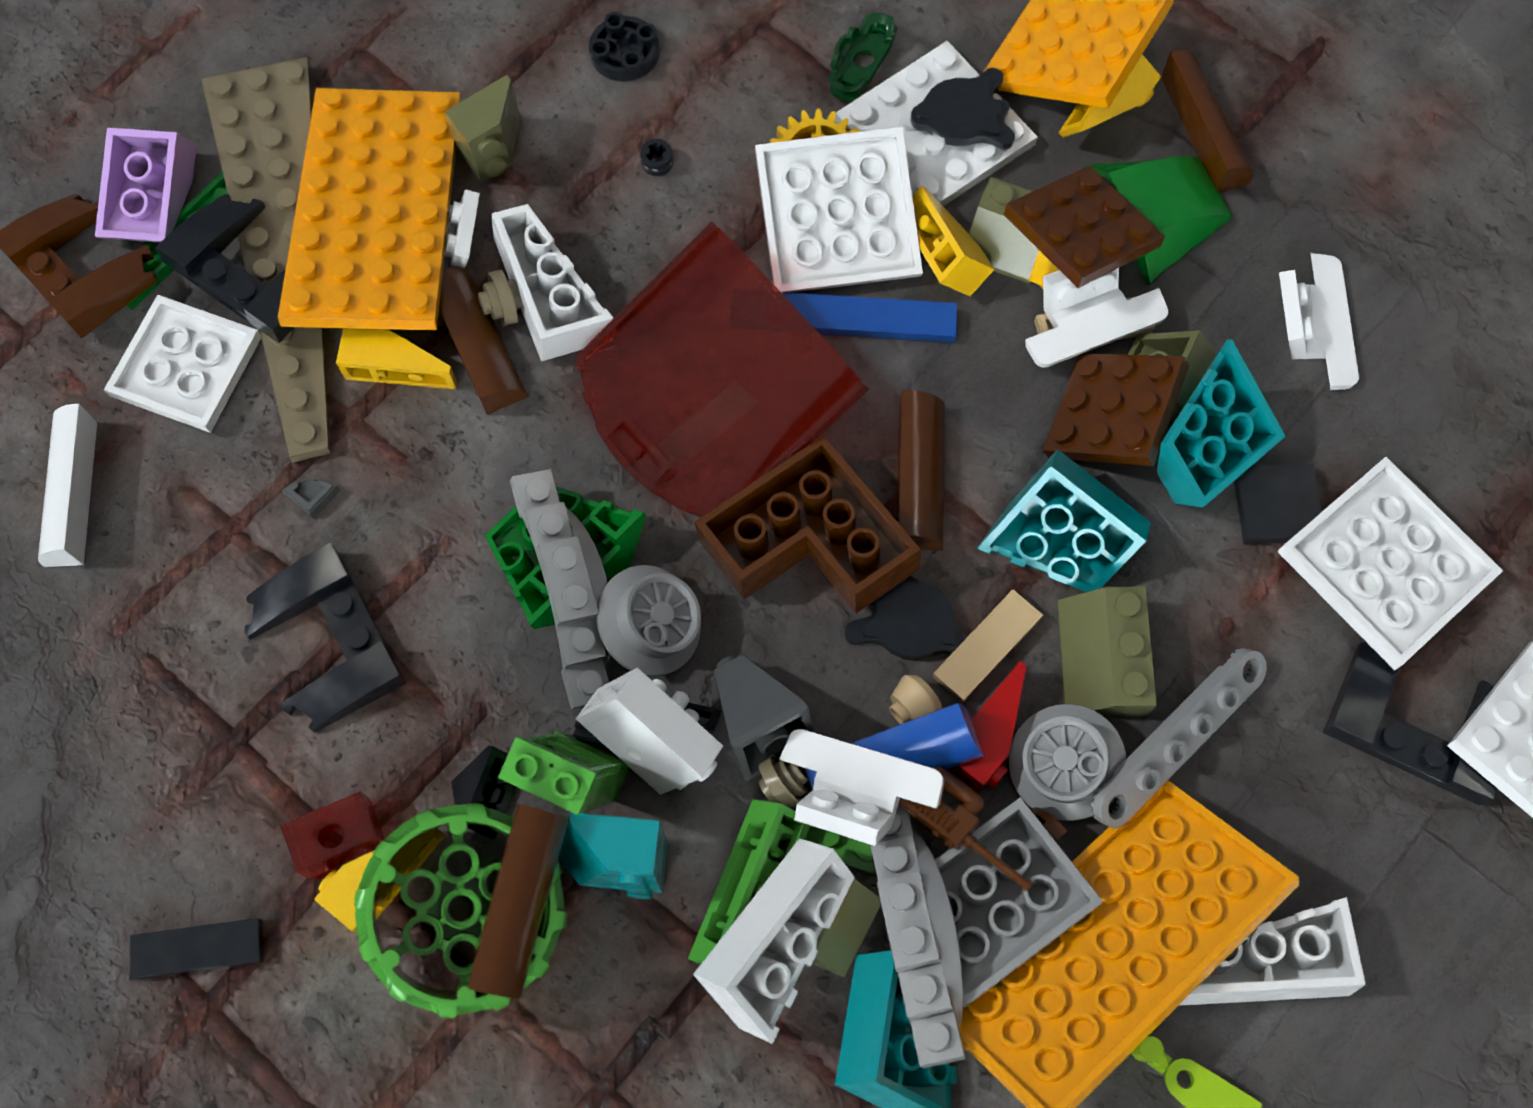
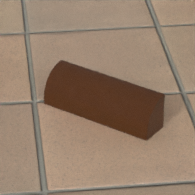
[1161,50,1253,193]
[439,267,528,414]
[897,390,945,551]
[467,804,569,999]

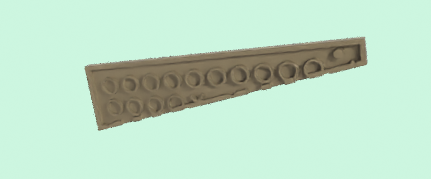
[201,57,331,463]

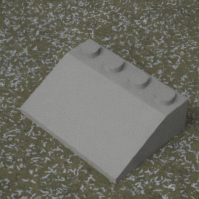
[935,797,1103,1008]

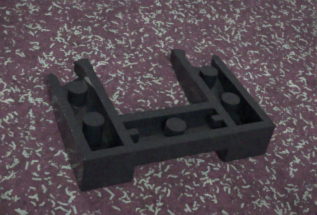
[155,194,295,344]
[245,542,406,732]
[1323,643,1497,806]

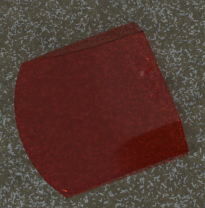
[576,222,869,517]

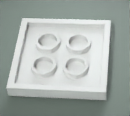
[104,295,262,433]

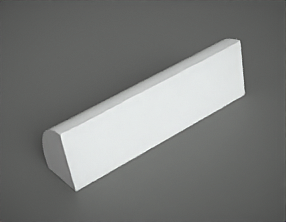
[38,403,97,567]

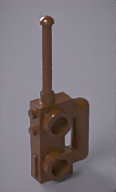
[898,767,1032,891]

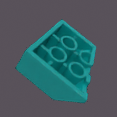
[1157,339,1286,508]
[977,449,1151,592]
[559,812,669,899]
[835,951,957,1108]

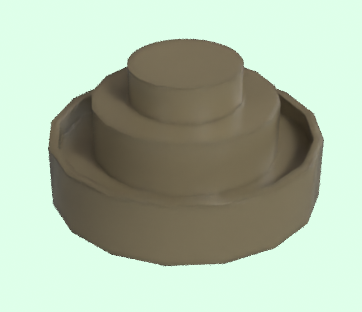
[478,269,523,327]
[758,754,809,811]

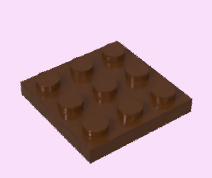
[1003,165,1165,288]
[1043,354,1190,466]

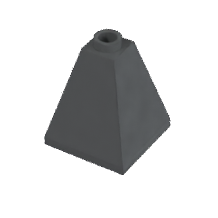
[714,655,814,782]

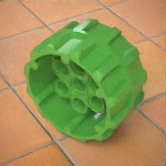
[354,803,568,1019]

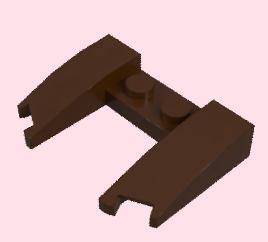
[0,194,158,339]

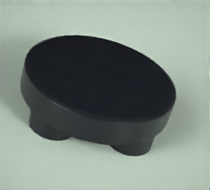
[589,12,660,82]

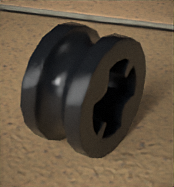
[640,139,673,176]

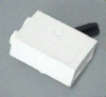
[574,668,723,795]

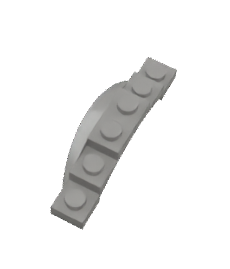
[510,469,609,710]
[871,804,966,1069]

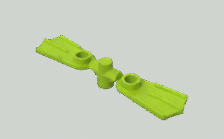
[1132,1036,1262,1108]

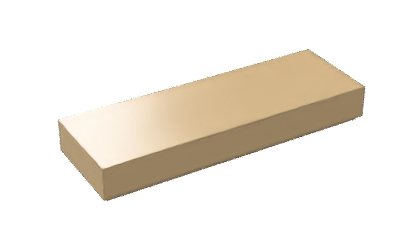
[932,589,1043,704]

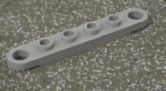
[1091,648,1267,828]

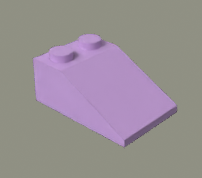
[95,128,197,243]

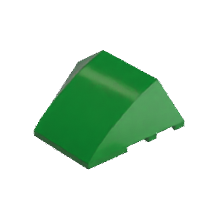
[1085,156,1232,286]
[484,486,647,629]

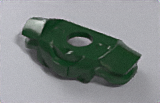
[828,12,898,102]

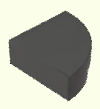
[282,479,340,518]

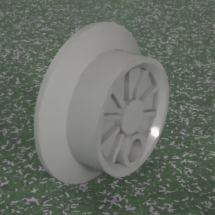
[597,565,701,676]
[1009,704,1126,821]

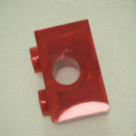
[280,791,385,880]

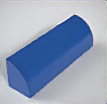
[805,703,984,788]

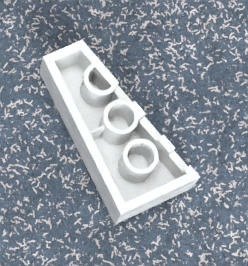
[492,204,614,361]
[693,839,855,1044]
[1179,897,1366,1006]

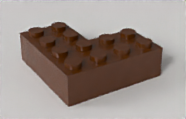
[694,435,921,614]

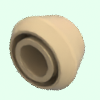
[889,675,942,725]

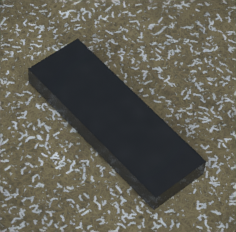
[130,918,264,980]

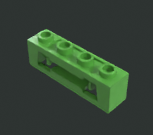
[688,799,810,965]

